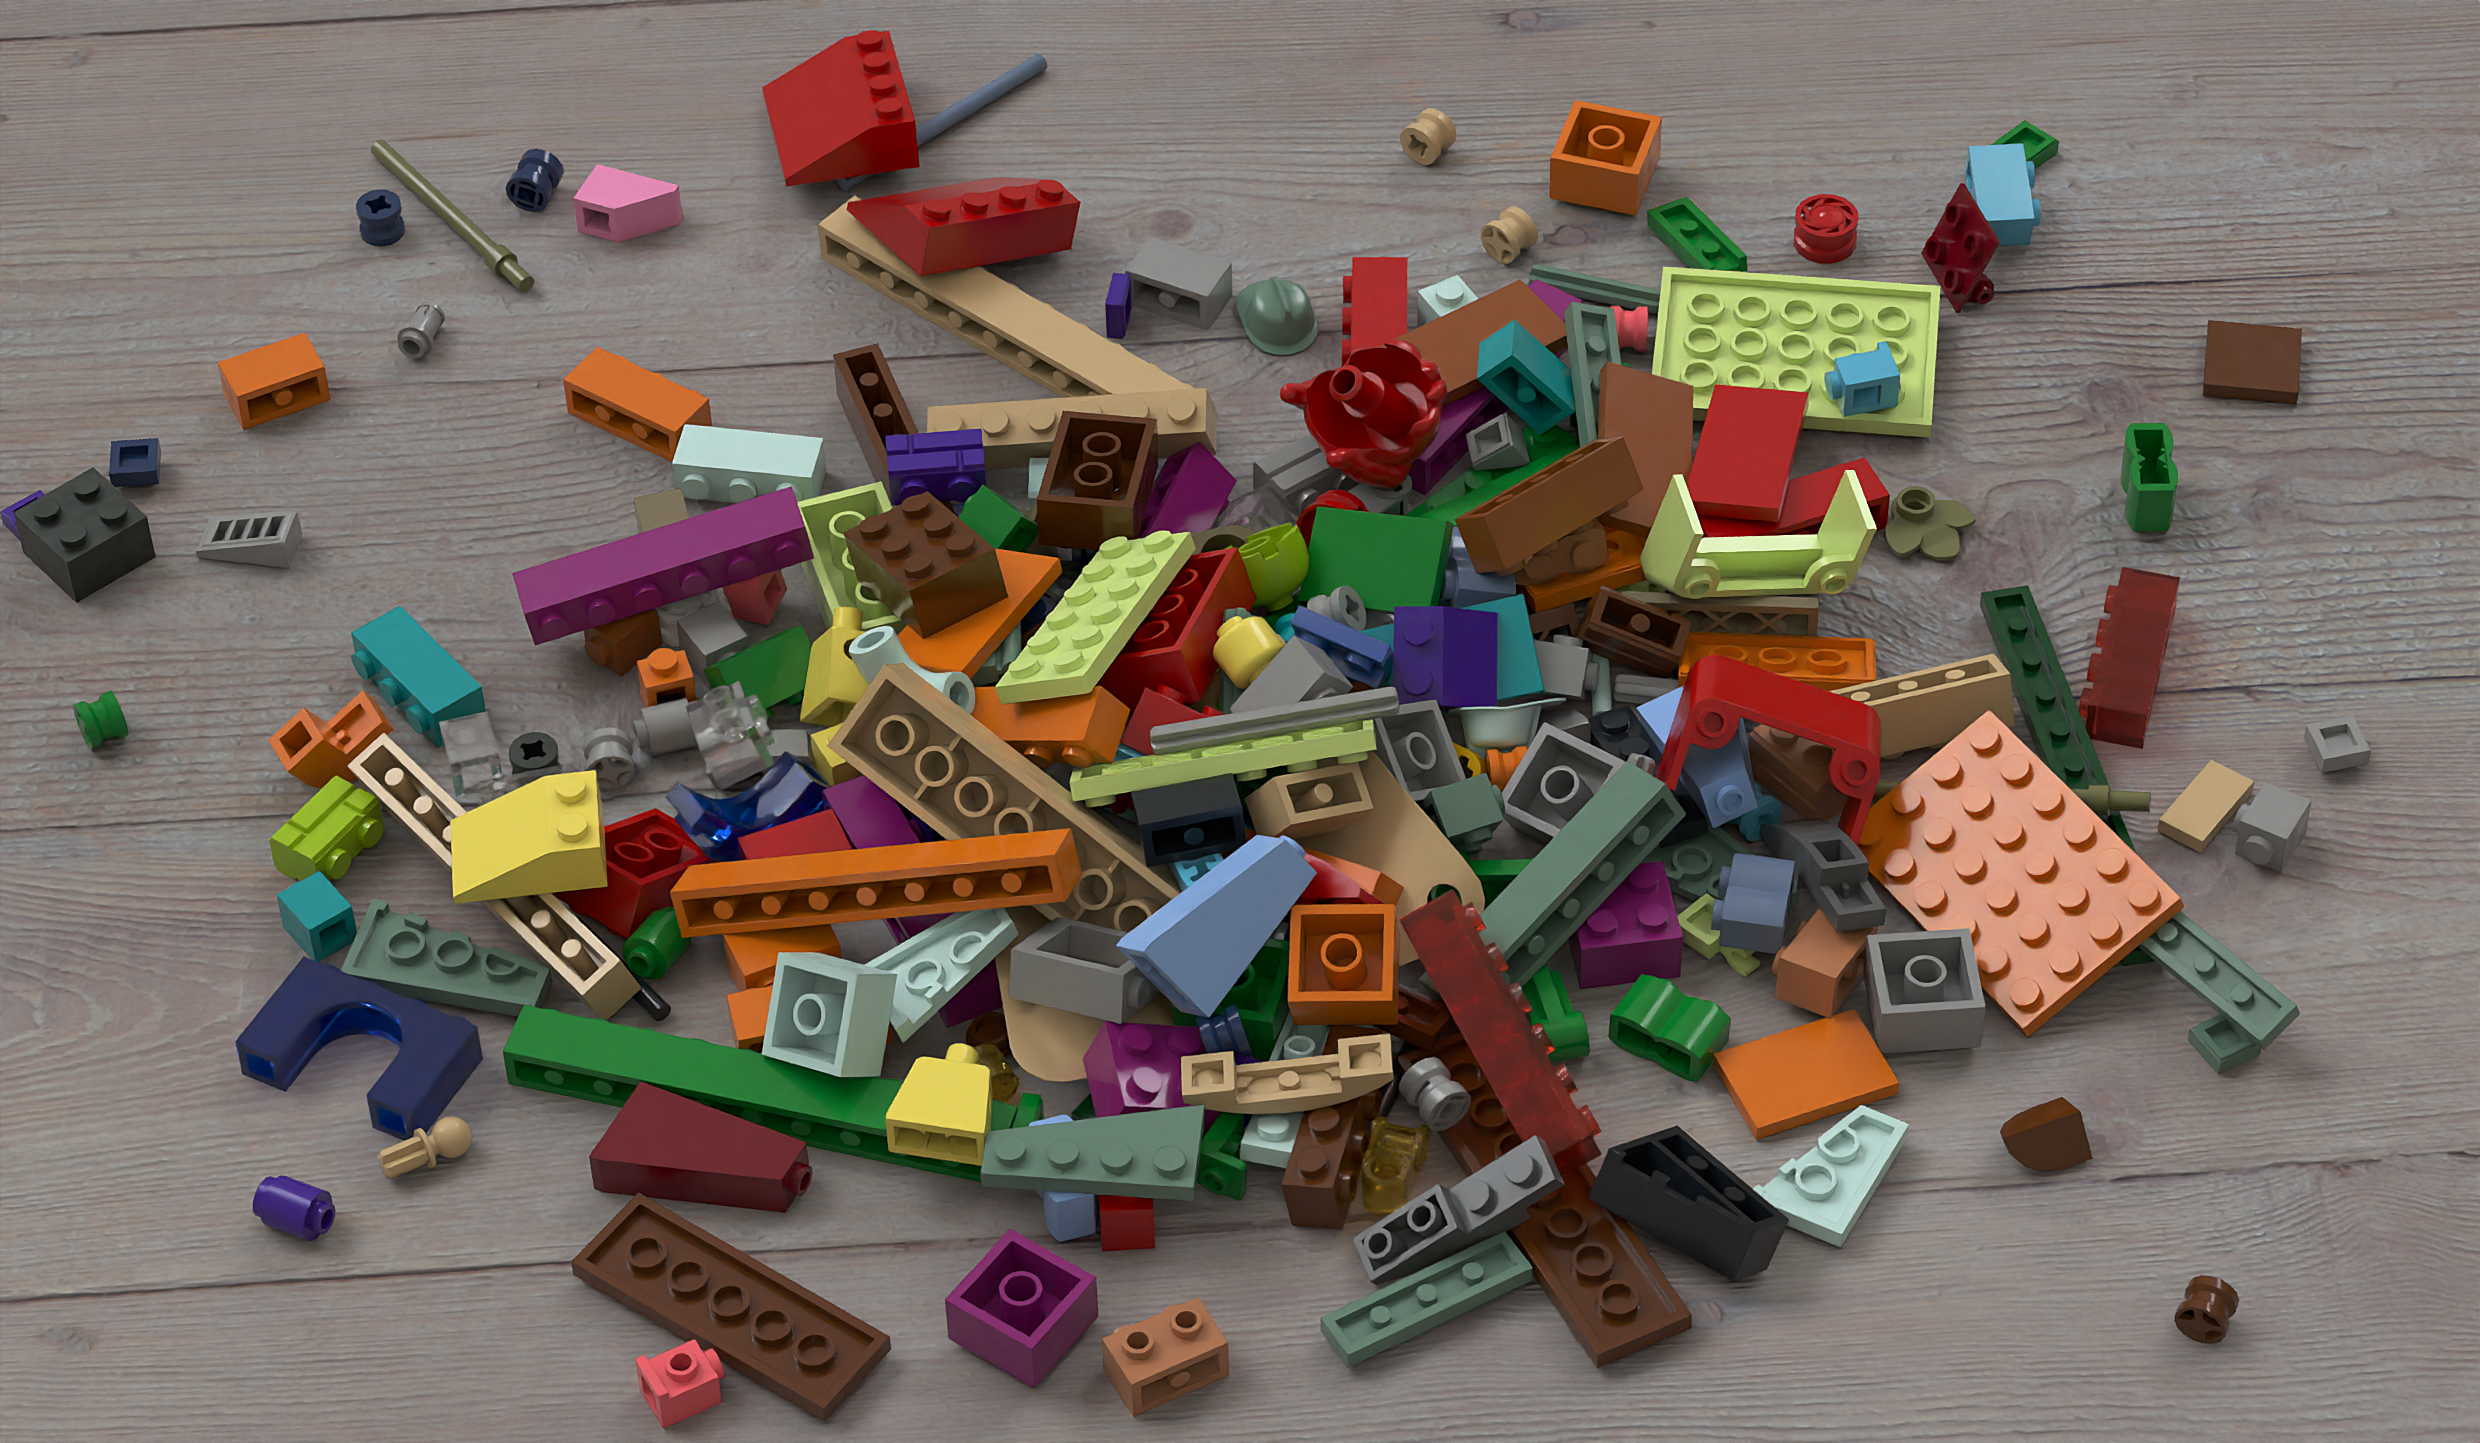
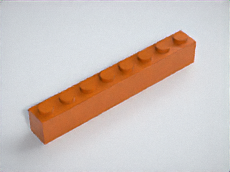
[670,828,1082,938]

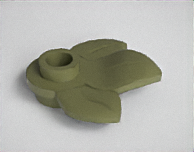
[1885,486,1976,561]

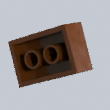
[1037,411,1158,550]
[843,491,1008,639]

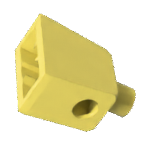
[800,607,869,727]
[885,1043,993,1166]

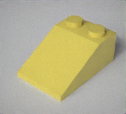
[451,770,607,904]

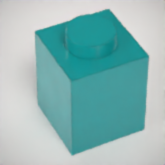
[277,871,357,963]

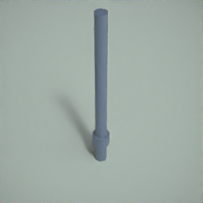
[836,53,1047,191]

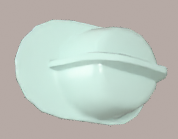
[1449,698,1566,761]

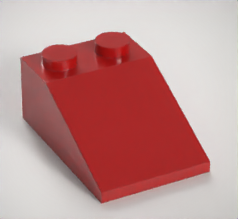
[551,808,733,938]

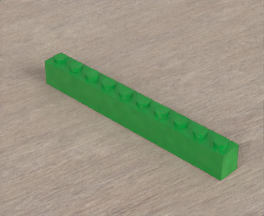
[502,1005,1018,1182]

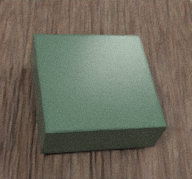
[2188,1014,2261,1075]

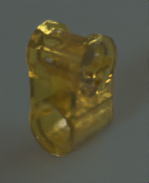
[1362,1115,1431,1217]

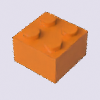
[1549,100,1662,216]
[1288,904,1400,1025]

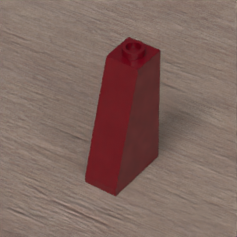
[589,1082,813,1213]

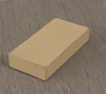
[2158,760,2254,853]

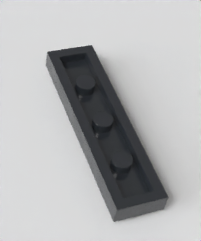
[1587,705,1708,848]

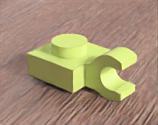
[1678,893,1760,976]

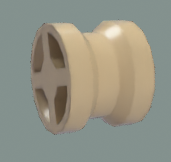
[1400,108,1457,165]
[1480,206,1538,264]

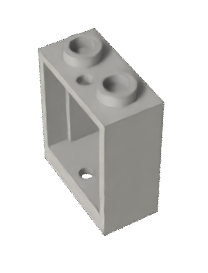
[1009,917,1162,1024]

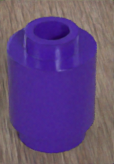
[252,1175,336,1241]

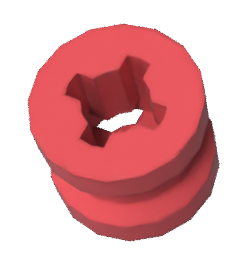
[1610,306,1648,352]

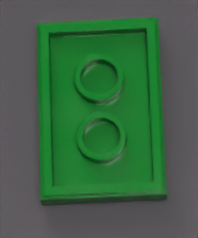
[1298,506,1454,615]

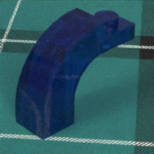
[665,751,832,862]

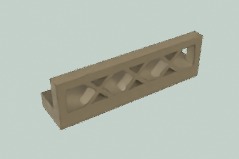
[1623,591,1819,636]

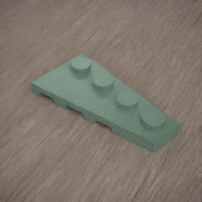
[340,897,552,1016]
[981,1105,1205,1201]

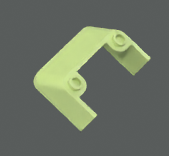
[1640,470,1877,599]

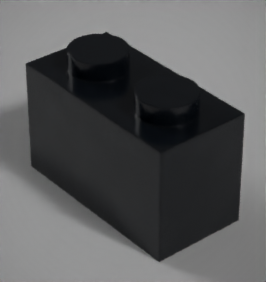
[1131,773,1247,868]

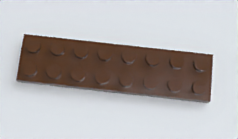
[1396,1021,1692,1368]

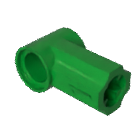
[1517,965,1590,1066]

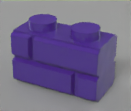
[885,429,986,505]

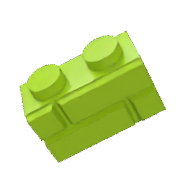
[269,776,385,882]

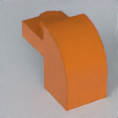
[268,690,394,788]

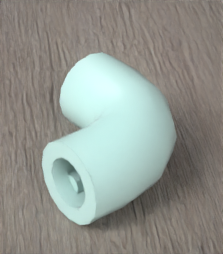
[849,626,976,715]

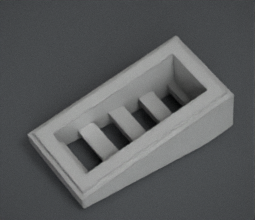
[196,511,302,568]

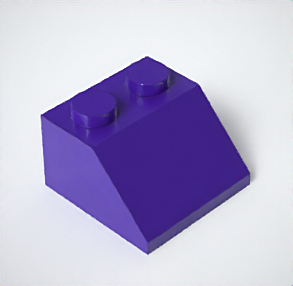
[1393,606,1498,712]

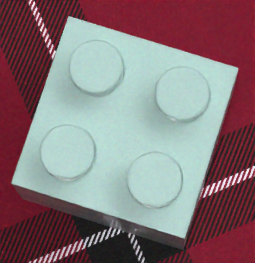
[762,952,897,1077]

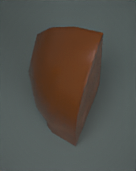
[2000,1097,2093,1172]

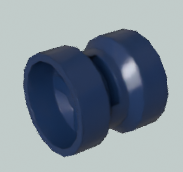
[506,148,564,212]

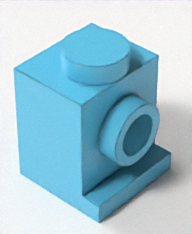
[1824,341,1900,417]

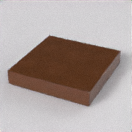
[2203,320,2302,405]

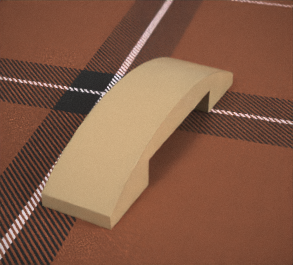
[1181,1034,1394,1114]

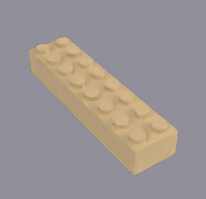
[827,663,1182,933]

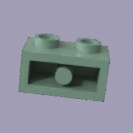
[1419,773,1505,857]

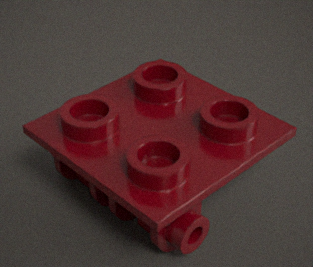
[1921,183,2000,313]

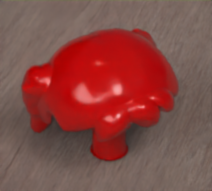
[1280,339,1447,489]

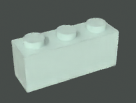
[672,424,826,503]

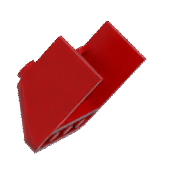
[1655,655,1882,846]

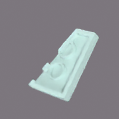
[1753,1105,1909,1248]

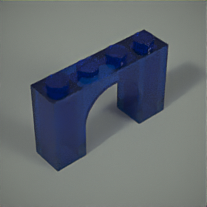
[235,957,483,1141]

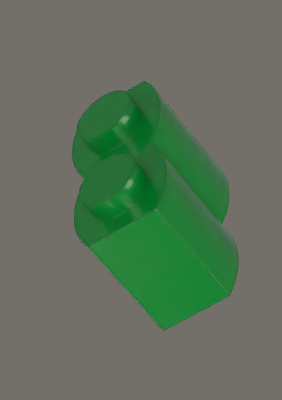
[2120,423,2178,531]
[1608,974,1731,1082]

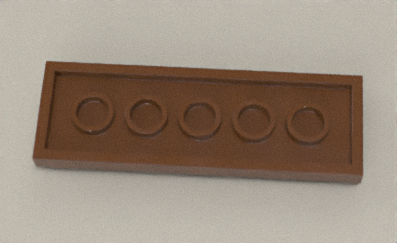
[571,1192,891,1421]

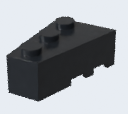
[1588,1126,1789,1282]

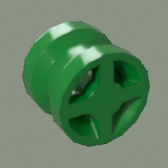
[73,691,129,750]

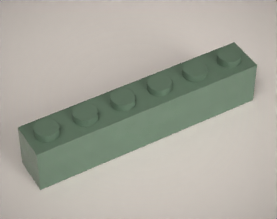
[1419,761,1686,1028]

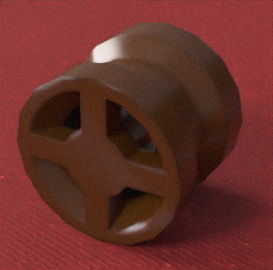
[2174,1275,2239,1344]

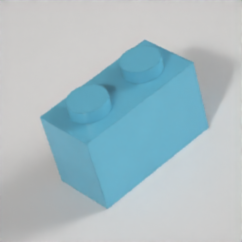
[1964,143,2041,246]

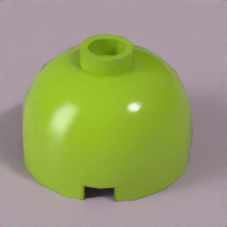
[1225,523,1309,612]

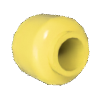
[1213,616,1285,689]

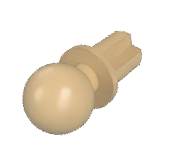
[378,1116,472,1178]

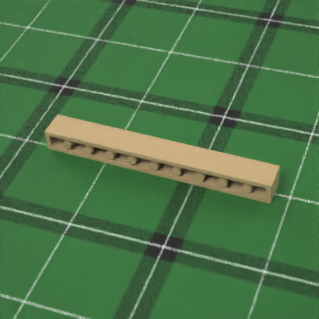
[818,196,1195,398]

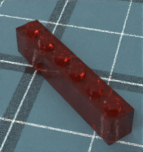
[1399,890,1602,1177]

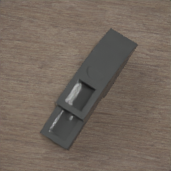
[1760,818,1886,932]
[1352,1135,1565,1285]

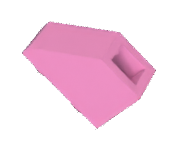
[573,164,683,243]

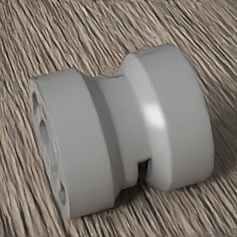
[1399,1057,1471,1131]

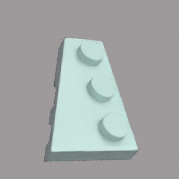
[865,907,1019,1043]

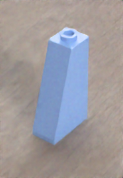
[1636,686,1758,828]
[1116,835,1317,1018]

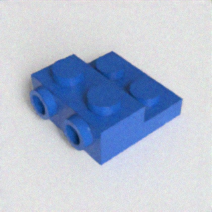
[1291,605,1393,689]

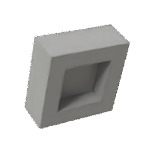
[2304,715,2371,773]

